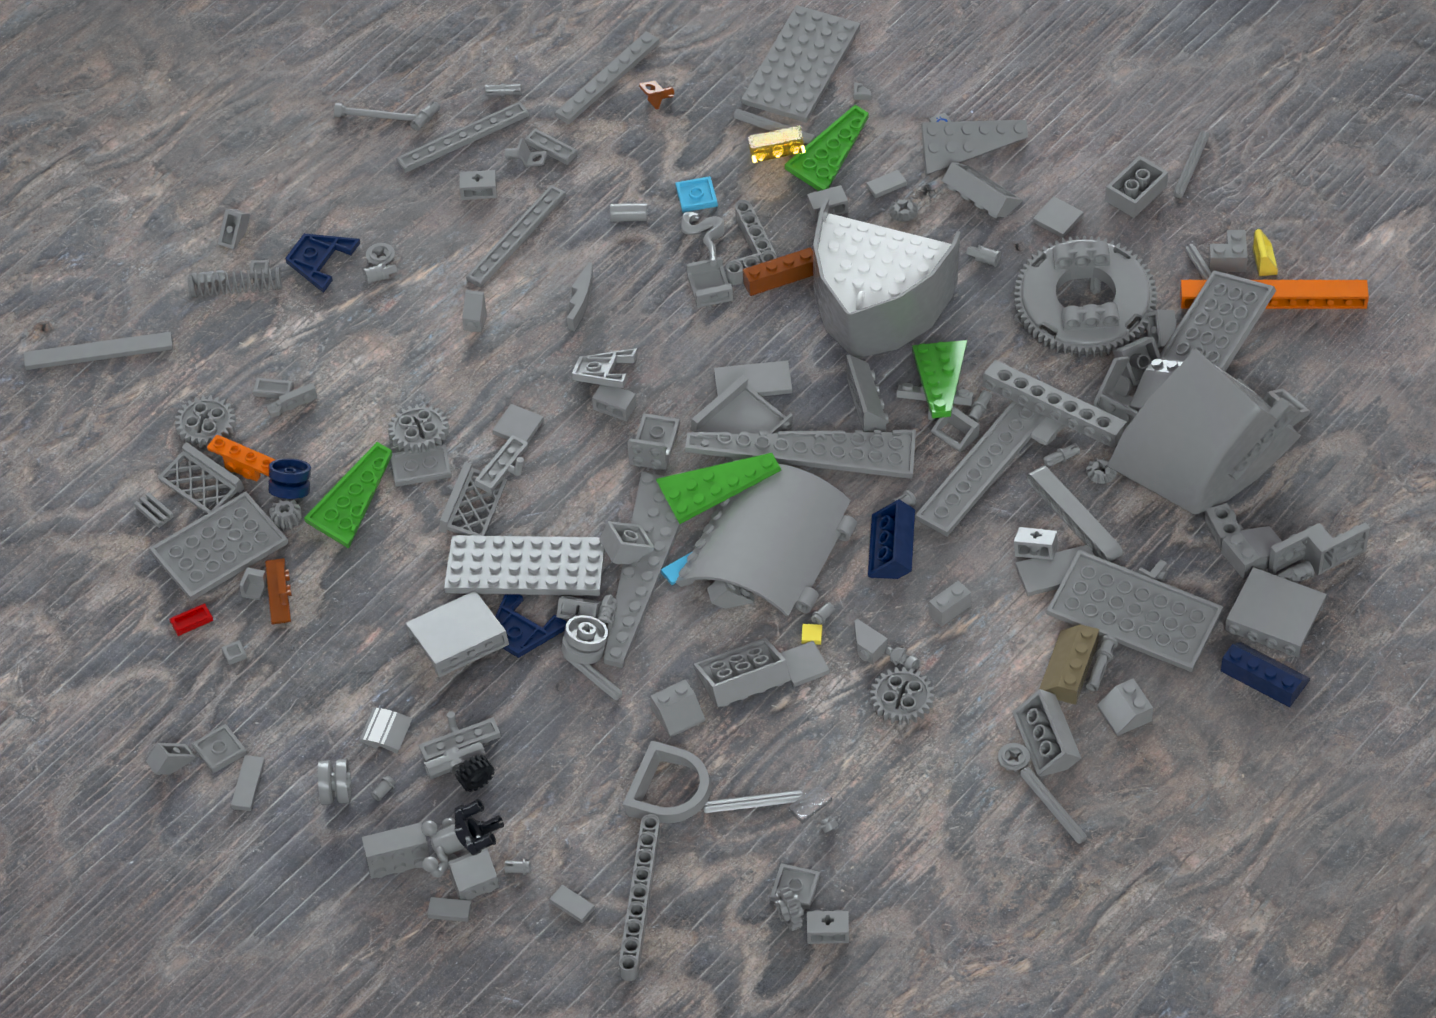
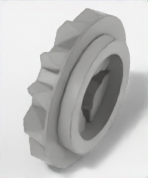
[889,197,918,222]
[366,243,395,266]
[1086,457,1117,484]
[998,743,1030,772]

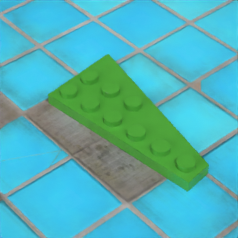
[785,105,869,191]
[912,340,967,418]
[304,442,392,549]
[656,453,781,524]

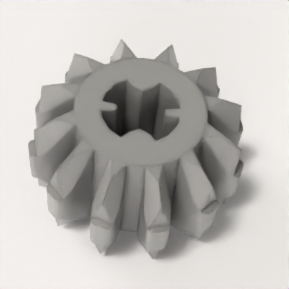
[269,499,302,531]

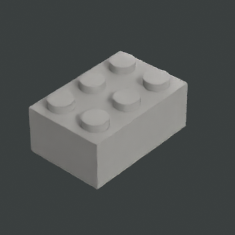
[1105,155,1168,218]
[362,822,429,879]

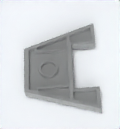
[572,348,638,389]

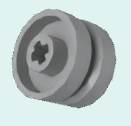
[561,615,608,665]
[318,759,352,805]

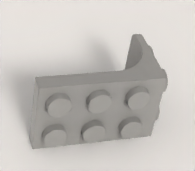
[628,413,680,470]

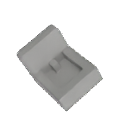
[1138,559,1168,582]

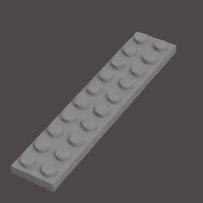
[915,401,1046,537]

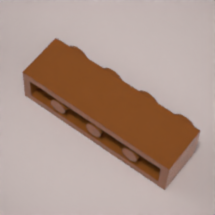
[743,247,813,296]

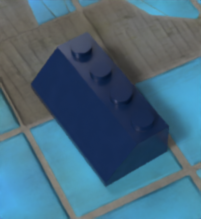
[868,499,915,579]
[1221,642,1310,708]

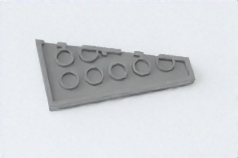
[921,120,1028,176]

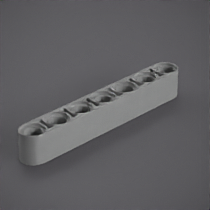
[1027,465,1123,562]

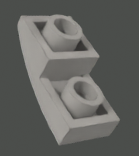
[1030,417,1066,445]

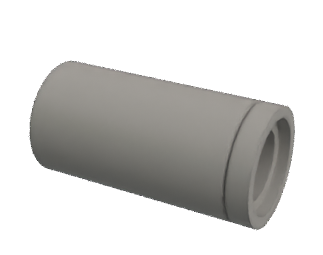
[610,203,647,222]

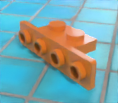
[207,435,275,482]

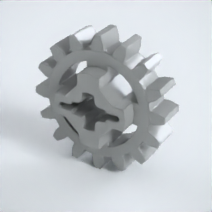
[775,885,804,931]

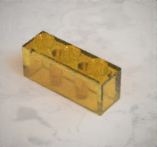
[748,125,806,163]

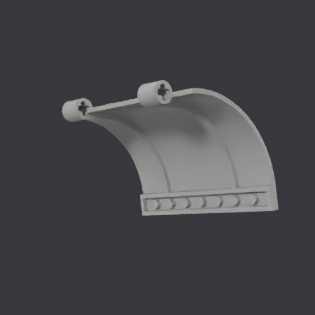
[676,464,857,616]

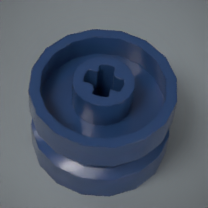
[268,459,311,499]

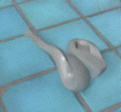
[681,212,724,266]

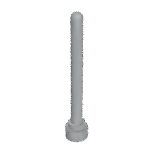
[334,103,417,121]

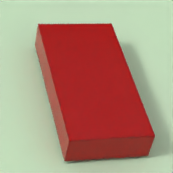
[169,603,213,636]

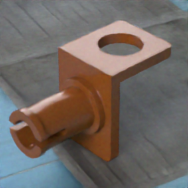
[639,80,675,109]

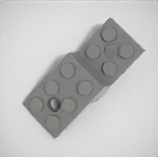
[1268,522,1370,575]

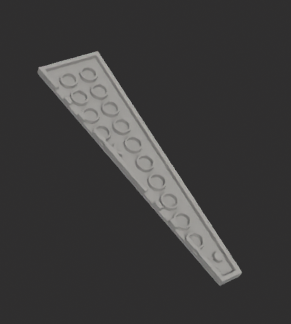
[685,429,916,479]

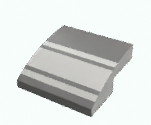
[359,707,413,754]

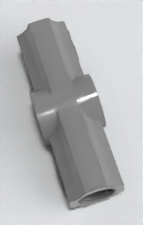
[424,742,486,780]

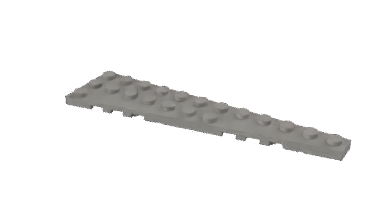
[604,471,682,668]

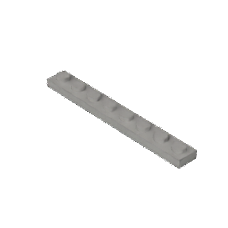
[555,31,660,124]

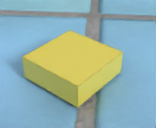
[802,624,822,645]

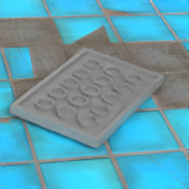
[1160,270,1276,372]
[149,491,288,601]

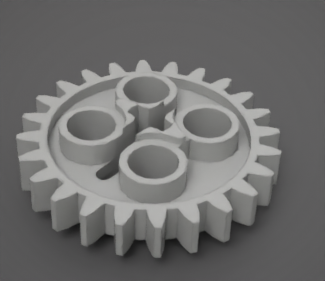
[175,395,236,448]
[388,404,449,454]
[870,667,935,725]

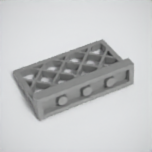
[158,442,245,514]
[439,462,507,536]

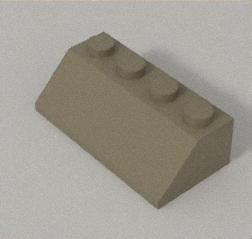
[1039,624,1099,705]

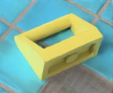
[1253,229,1278,276]

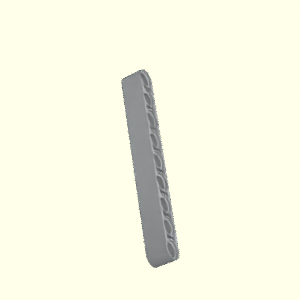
[619,814,660,981]

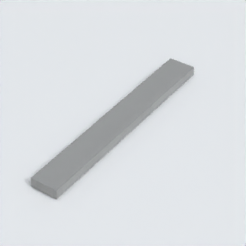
[396,101,529,173]
[466,185,566,288]
[24,332,173,370]

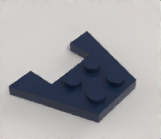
[285,233,360,293]
[495,594,567,658]

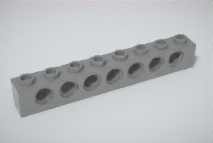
[982,360,1127,448]

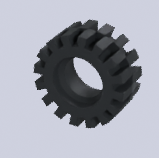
[455,755,495,792]

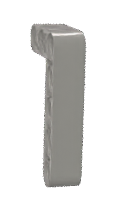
[726,200,777,285]

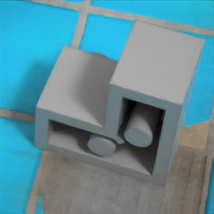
[1208,230,1248,272]

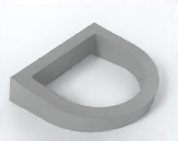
[622,741,712,823]

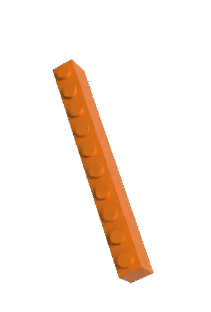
[1180,279,1369,309]

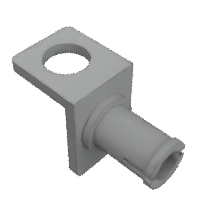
[505,138,547,167]

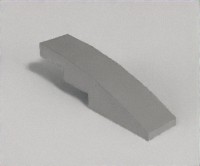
[567,262,593,331]

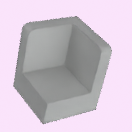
[239,567,267,600]

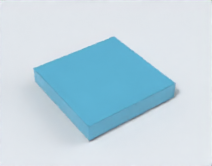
[675,176,718,213]

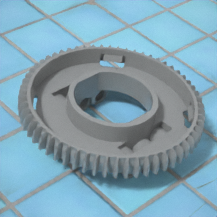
[1014,236,1157,358]

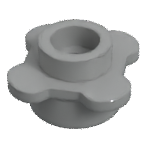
[818,815,839,833]

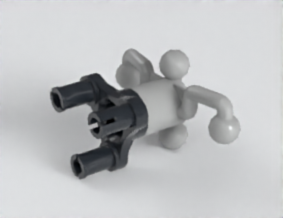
[421,799,504,878]

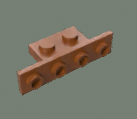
[265,558,292,625]

